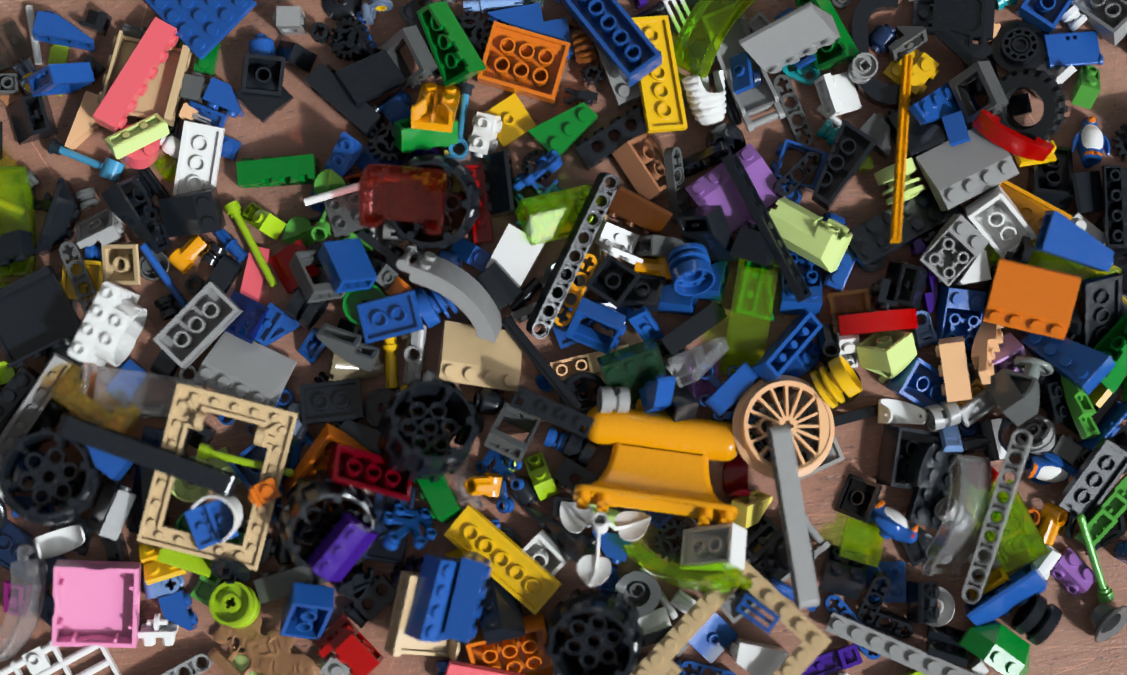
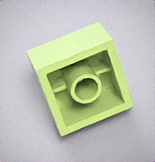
[856,330,917,383]

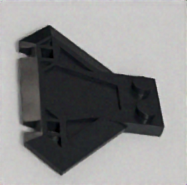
[912,0,995,67]

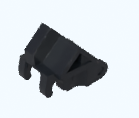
[320,561,375,603]

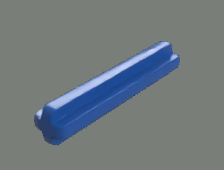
[768,577,817,612]

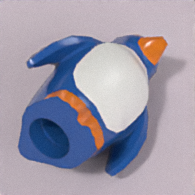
[1071,116,1110,168]
[1025,452,1078,485]
[869,500,919,543]

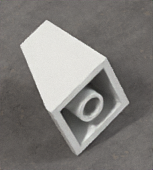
[485,224,544,287]
[730,638,788,675]

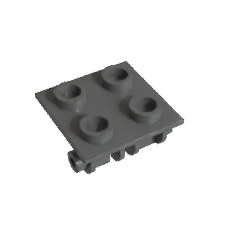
[324,190,374,238]

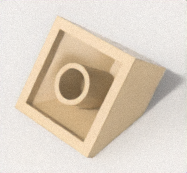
[101,242,141,285]

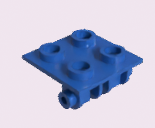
[866,561,907,603]

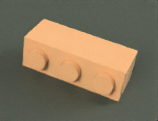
[935,336,972,402]

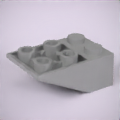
[919,214,990,287]

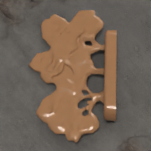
[207,612,315,675]

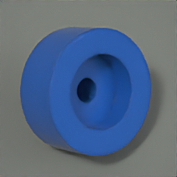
[535,373,553,392]

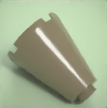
[327,351,384,381]

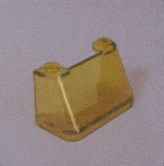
[52,363,141,435]

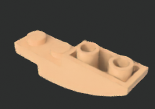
[971,321,1004,384]
[550,344,633,381]

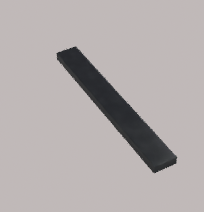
[722,153,812,303]

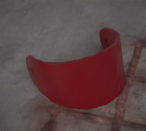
[722,453,751,497]

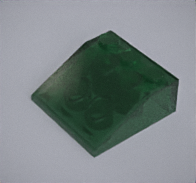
[596,338,666,405]

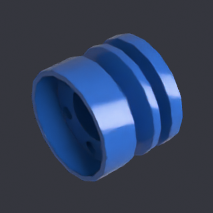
[666,243,716,296]
[414,286,459,328]

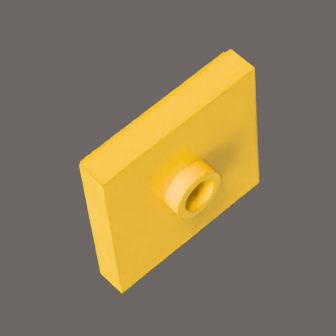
[485,93,537,148]

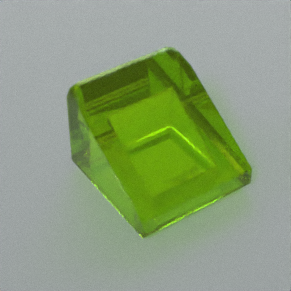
[155,154,178,183]

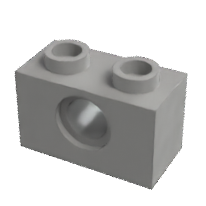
[273,6,306,35]

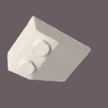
[965,184,1037,259]
[680,523,747,572]
[523,528,571,576]

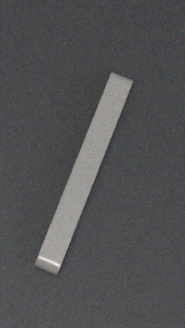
[767,424,819,609]
[962,429,1033,604]

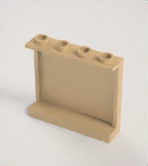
[97,30,192,127]
[384,571,461,661]

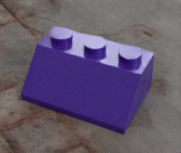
[308,512,379,582]

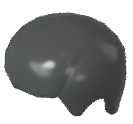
[139,250,170,281]

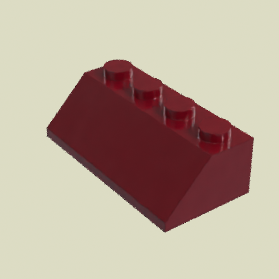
[327,443,412,502]

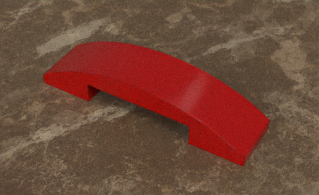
[972,109,1055,161]
[837,308,918,336]

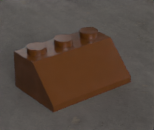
[605,185,673,236]

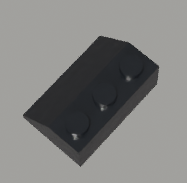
[483,150,518,217]
[480,577,526,645]

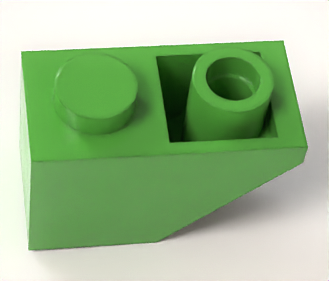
[1071,65,1100,109]

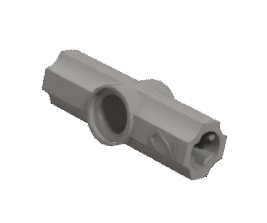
[403,323,427,384]

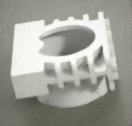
[68,282,147,367]

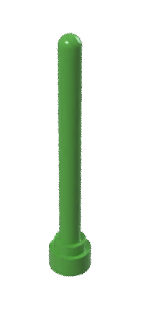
[1076,513,1115,603]

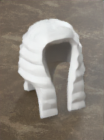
[682,70,727,127]

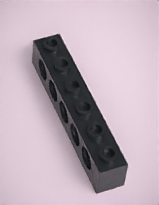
[575,94,688,171]

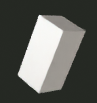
[968,657,989,675]

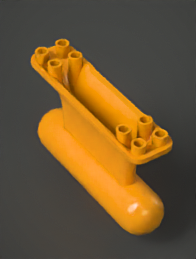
[573,398,739,527]

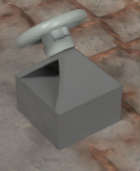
[985,356,1054,427]

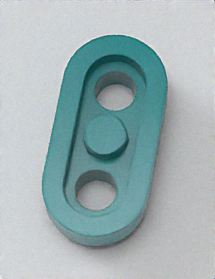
[781,64,820,86]

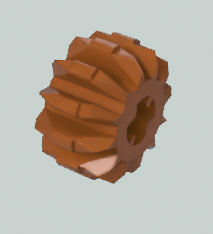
[571,29,596,64]

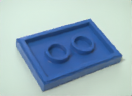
[356,290,424,344]

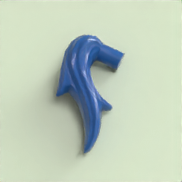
[282,432,314,480]

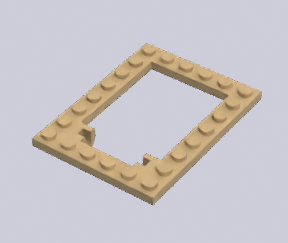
[137,382,299,571]
[629,560,832,675]

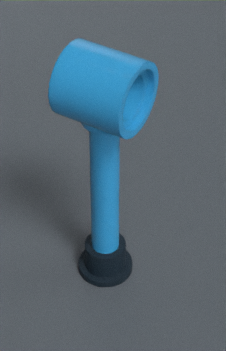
[448,83,474,161]
[48,139,125,183]

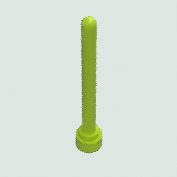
[224,201,277,287]
[197,443,294,477]

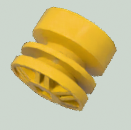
[810,355,863,409]

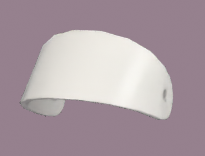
[878,398,927,424]
[190,493,243,544]
[33,525,85,559]

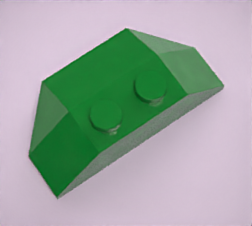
[958,623,1030,675]

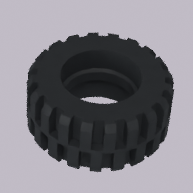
[985,68,1068,141]

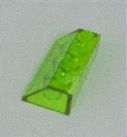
[515,183,602,246]
[968,479,1049,572]

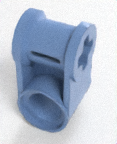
[911,311,938,350]
[143,575,185,599]

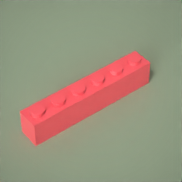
[93,17,179,133]

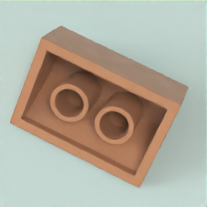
[612,132,667,201]

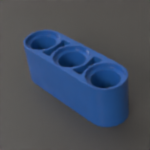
[704,361,759,417]

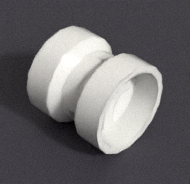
[1061,4,1088,32]

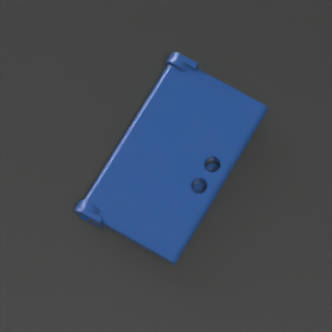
[1043,31,1104,69]
[1077,400,1127,451]

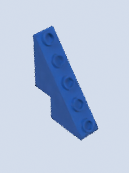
[488,2,574,60]
[310,131,364,214]
[658,261,729,316]

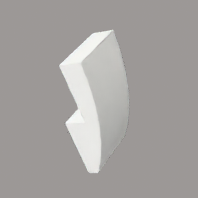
[638,606,672,636]

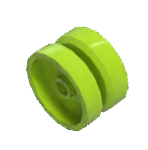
[209,581,261,629]

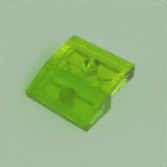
[838,517,884,568]

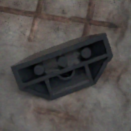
[34,177,81,256]

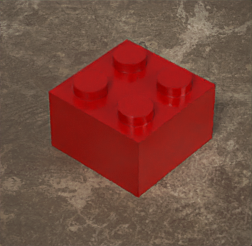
[334,629,384,675]

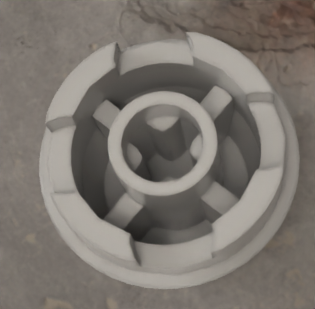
[1015,415,1055,455]

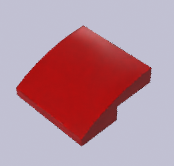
[268,239,321,294]

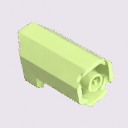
[769,197,853,273]

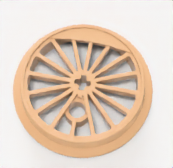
[732,375,834,479]

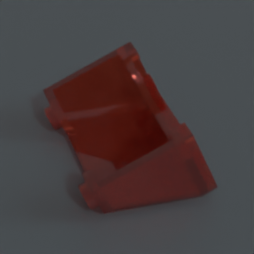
[358,163,447,235]

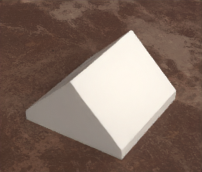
[951,249,991,287]

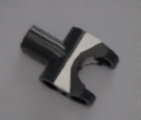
[961,418,1019,462]

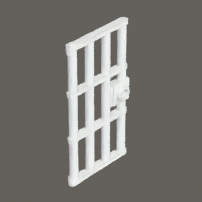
[0,639,122,675]

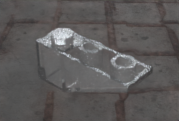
[668,337,729,388]
[448,446,483,511]

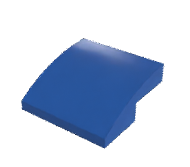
[183,499,239,551]

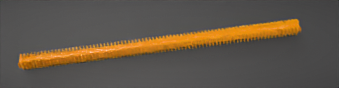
[889,54,913,244]

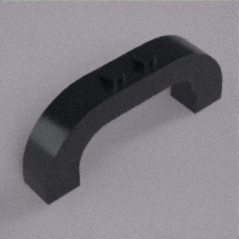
[847,0,900,108]

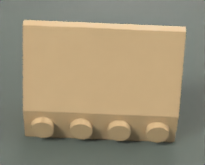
[435,320,522,392]

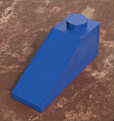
[32,10,96,52]

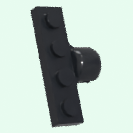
[357,230,410,274]

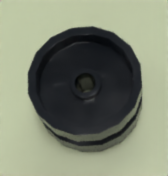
[284,280,331,330]
[1011,594,1062,646]

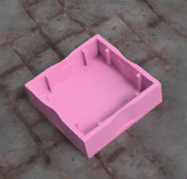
[52,560,141,648]

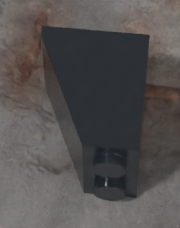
[885,99,948,159]

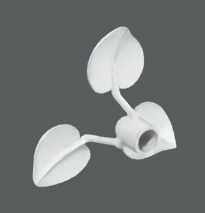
[560,501,651,587]

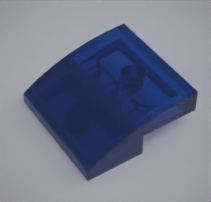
[225,291,270,344]

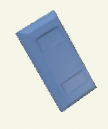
[938,424,964,452]

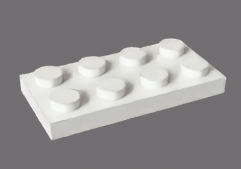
[172,120,225,196]

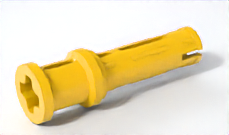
[381,336,399,388]

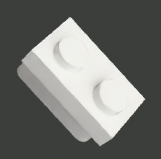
[594,220,644,265]

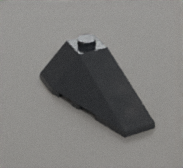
[101,173,172,254]

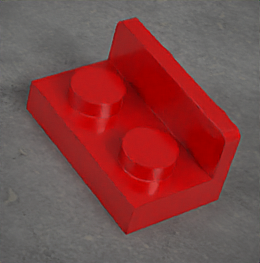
[314,614,357,658]

